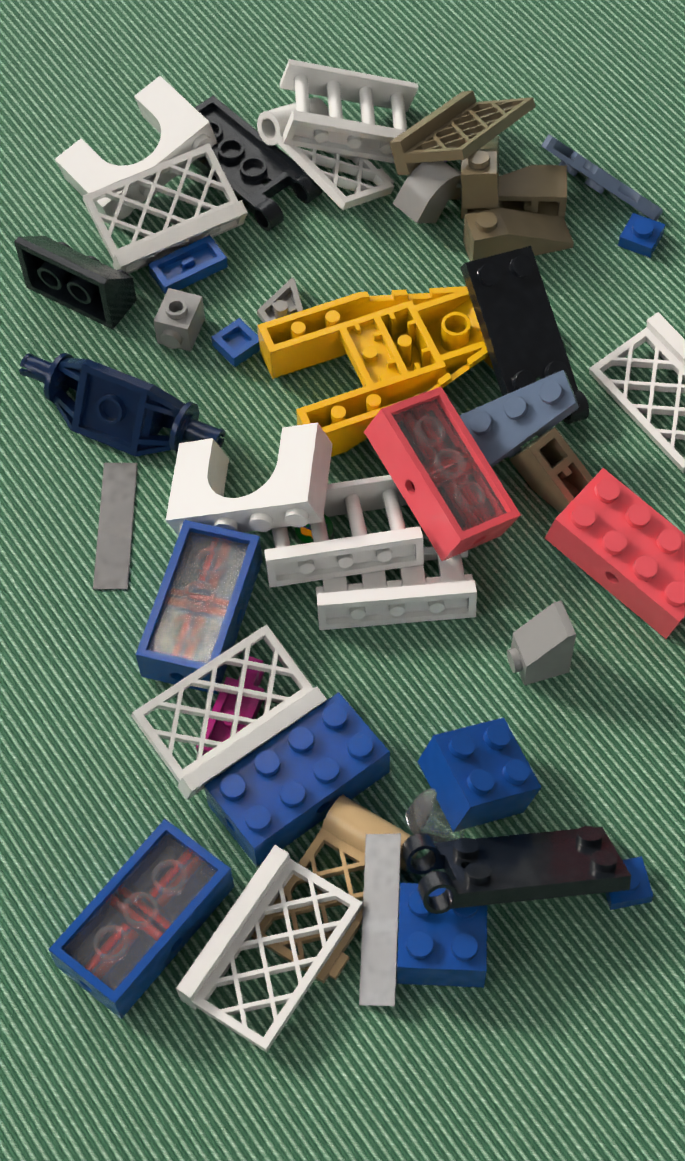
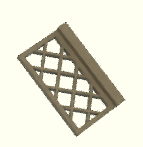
[389,91,535,176]

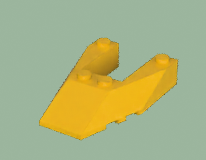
[257,286,489,457]

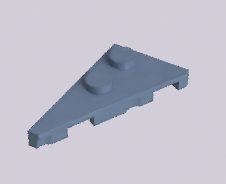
[541,134,664,221]

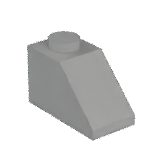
[507,600,576,685]

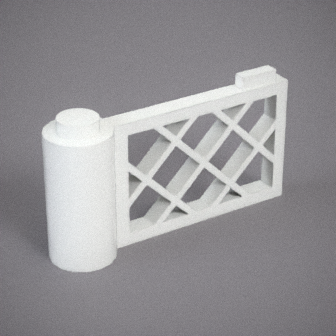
[257,97,394,210]

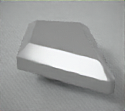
[257,278,303,323]

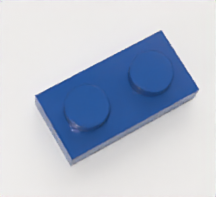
[148,235,228,294]

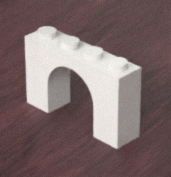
[55,76,218,225]
[166,422,333,535]

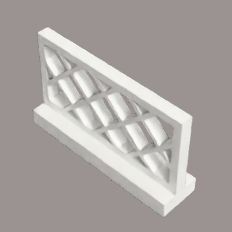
[83,143,248,274]
[589,312,685,473]
[131,624,327,800]
[176,845,363,1053]

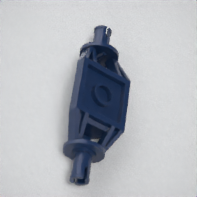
[19,352,226,457]

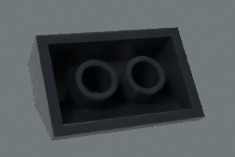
[14,236,137,330]

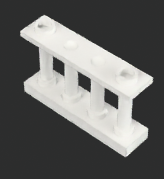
[280,59,418,164]
[264,475,424,588]

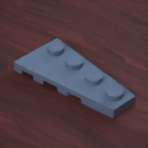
[459,370,579,467]

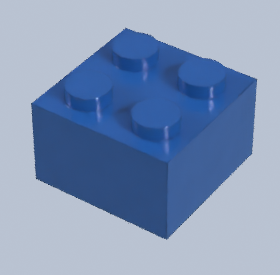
[417,718,542,832]
[397,883,487,988]

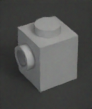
[153,288,205,351]

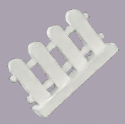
[316,546,477,630]

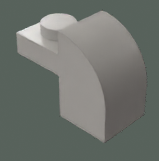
[393,161,462,223]

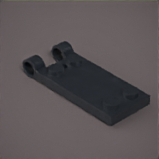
[192,96,323,231]
[460,246,589,424]
[402,826,631,914]

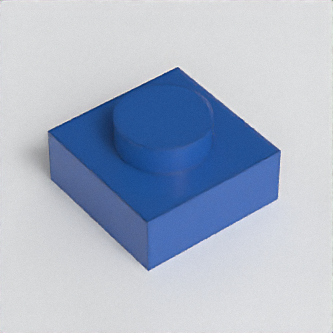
[618,213,665,258]
[211,318,260,367]
[605,856,654,910]

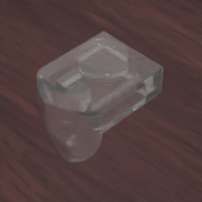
[405,788,465,842]

